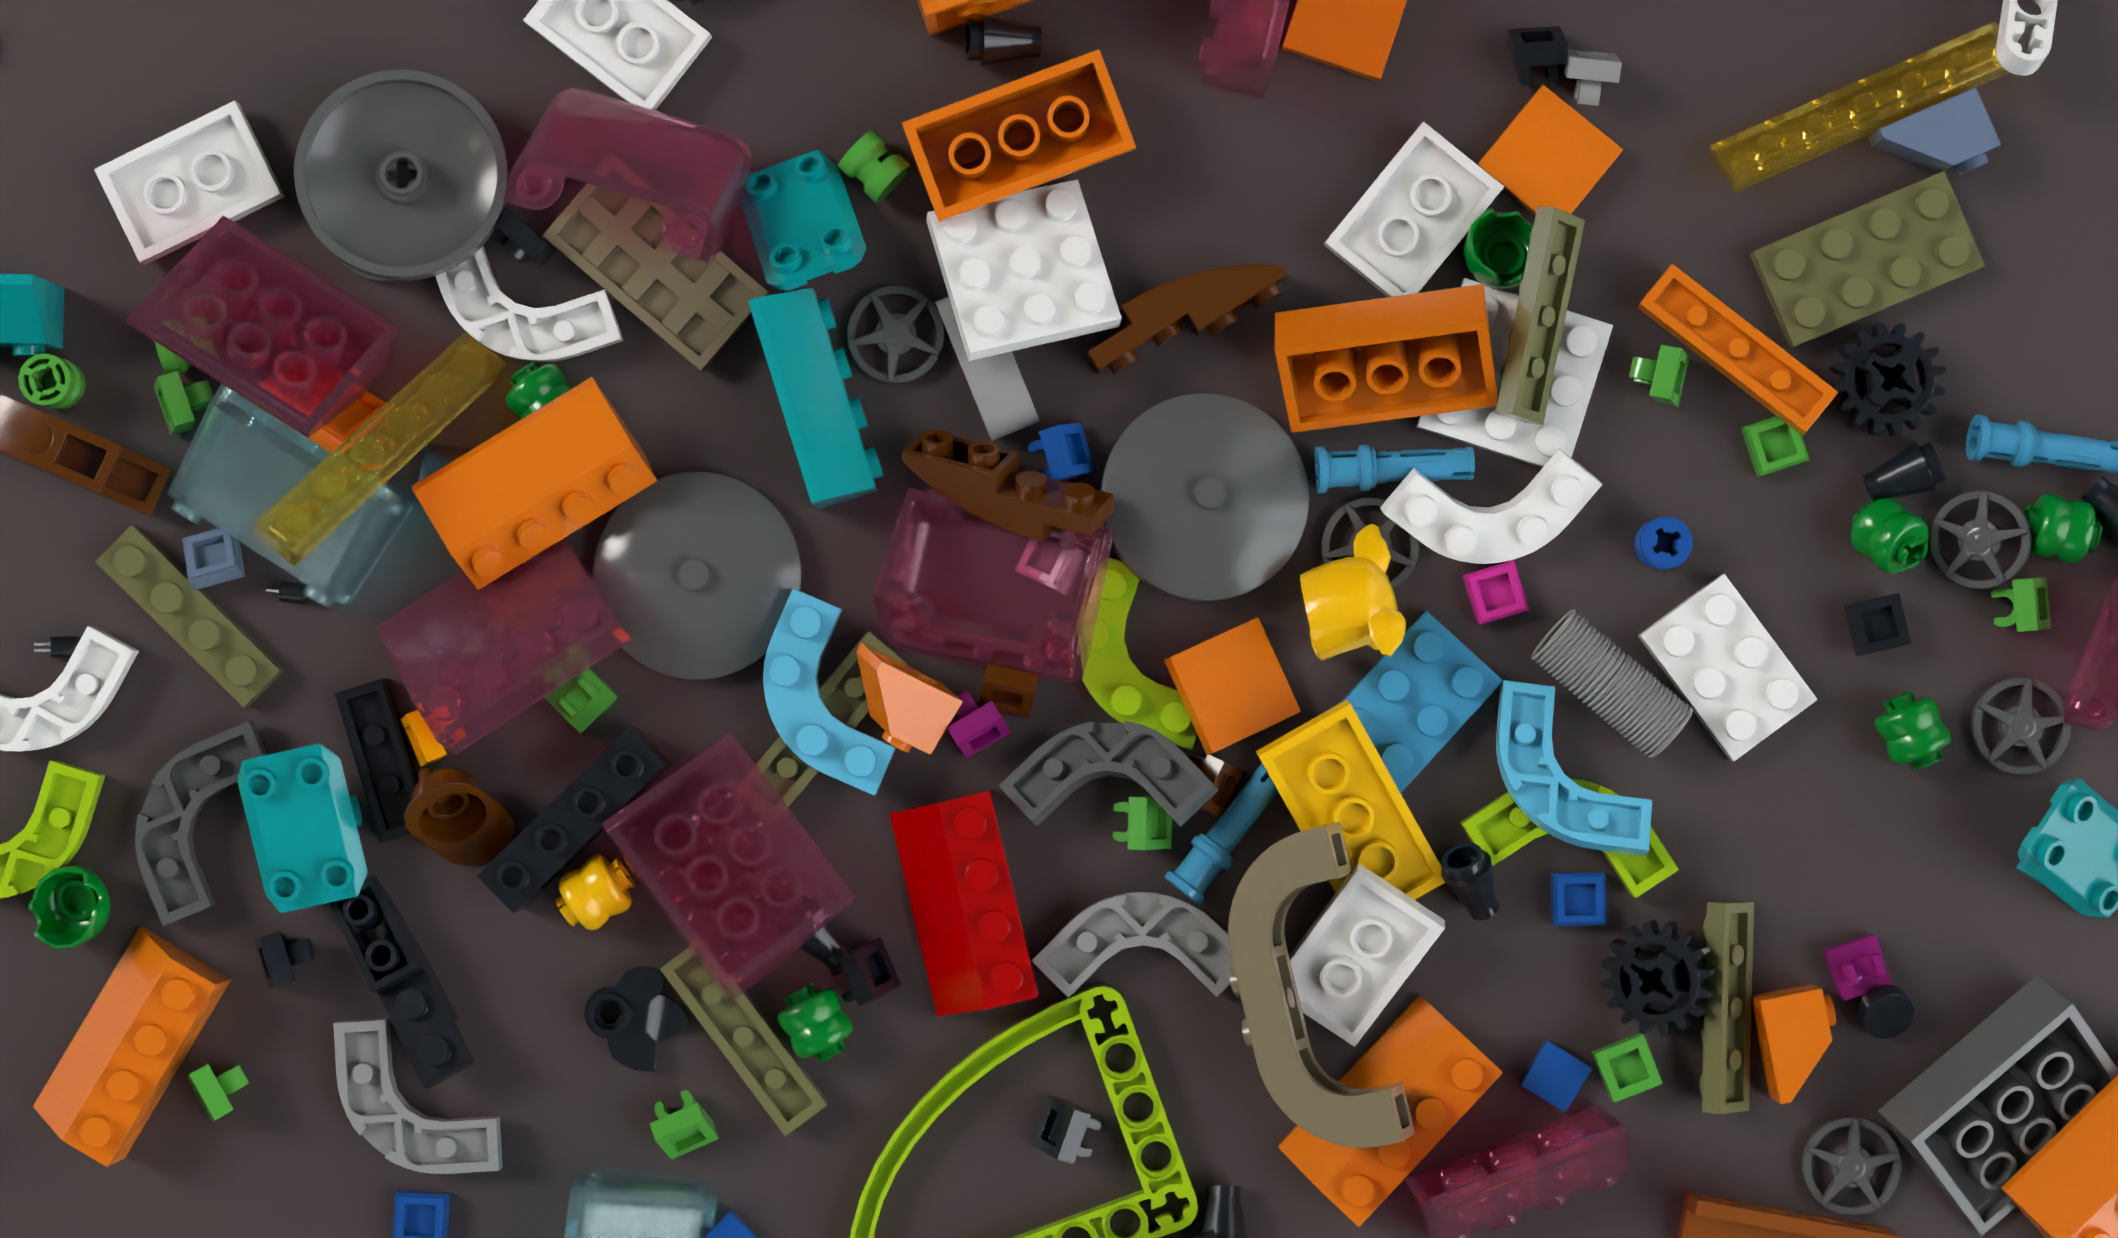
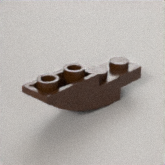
[1088,264,1287,375]
[0,394,173,518]
[902,430,1114,542]

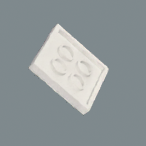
[926,179,1122,361]
[1415,278,1613,468]

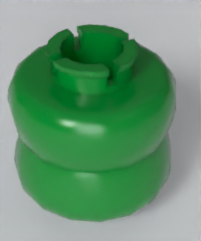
[505,362,573,419]
[2019,493,2102,565]
[1851,498,1929,574]
[1875,690,1951,771]
[777,982,854,1063]

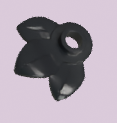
[584,966,689,1072]

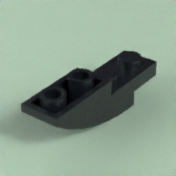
[329,876,475,1089]

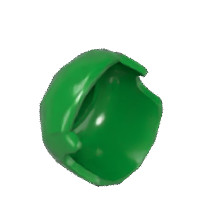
[1464,208,1533,289]
[28,865,111,950]

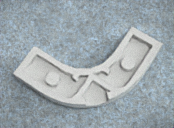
[436,246,623,362]
[1380,448,1603,564]
[0,626,139,752]

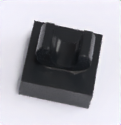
[1508,26,1568,86]
[254,931,315,988]
[830,937,901,1006]
[1032,1095,1101,1164]

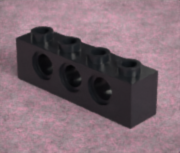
[477,727,672,914]

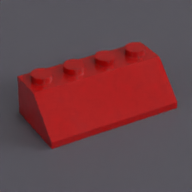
[889,789,1039,1016]

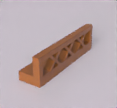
[1677,1190,1906,1238]

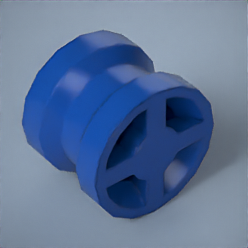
[1634,517,1693,570]

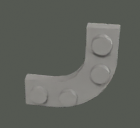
[1031,891,1233,998]
[333,1018,503,1174]

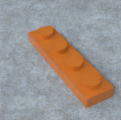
[1637,264,1838,436]

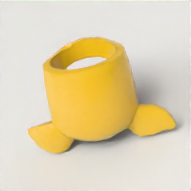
[1300,524,1406,661]

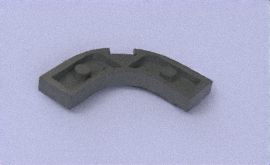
[135,721,267,926]
[999,721,1219,827]

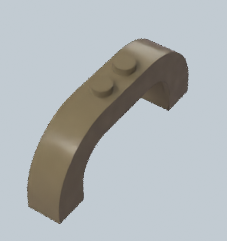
[1228,822,1415,1148]

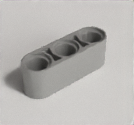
[935,296,1040,441]

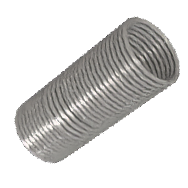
[1531,609,1693,758]

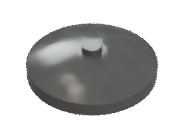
[294,69,509,281]
[1100,393,1309,602]
[593,472,802,680]

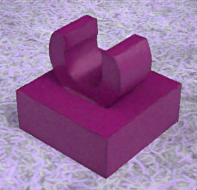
[947,690,1012,759]
[1822,933,1893,1001]

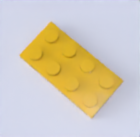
[1255,699,1445,900]

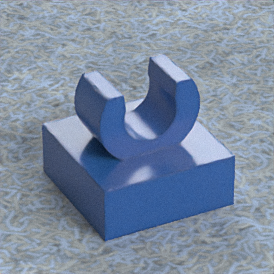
[1028,422,1096,481]

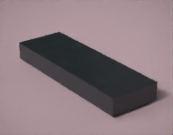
[335,678,419,843]

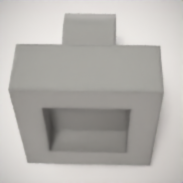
[1561,49,1622,106]

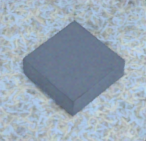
[182,524,245,590]

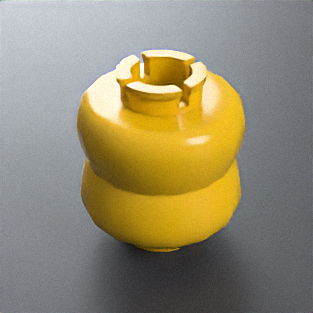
[555,854,635,931]

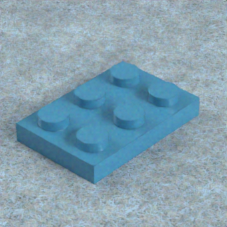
[1340,610,1503,793]

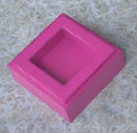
[1462,560,1529,625]

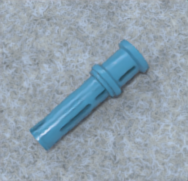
[1966,414,2118,475]
[1314,444,1475,493]
[1164,763,1278,906]

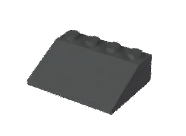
[1878,975,2118,1236]

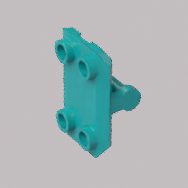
[741,150,866,291]
[237,743,368,913]
[2016,778,2118,918]

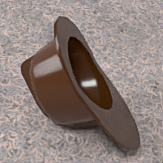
[404,767,515,866]

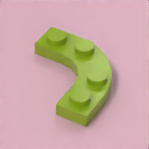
[1072,552,1197,750]
[0,760,105,899]
[1460,778,1679,898]

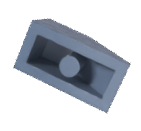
[1867,87,2001,175]

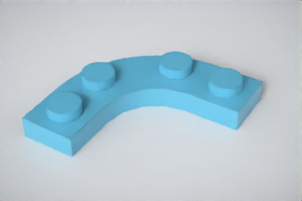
[763,588,896,796]
[1496,680,1652,856]

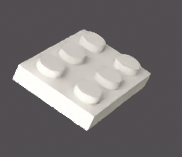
[523,0,712,119]
[94,100,285,265]
[1324,121,1504,297]
[1638,574,1818,761]
[1289,863,1445,1047]

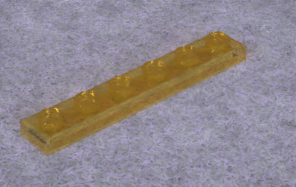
[1710,21,2010,193]
[253,332,506,567]

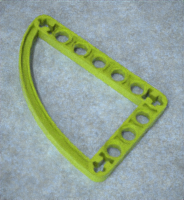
[850,984,1198,1238]

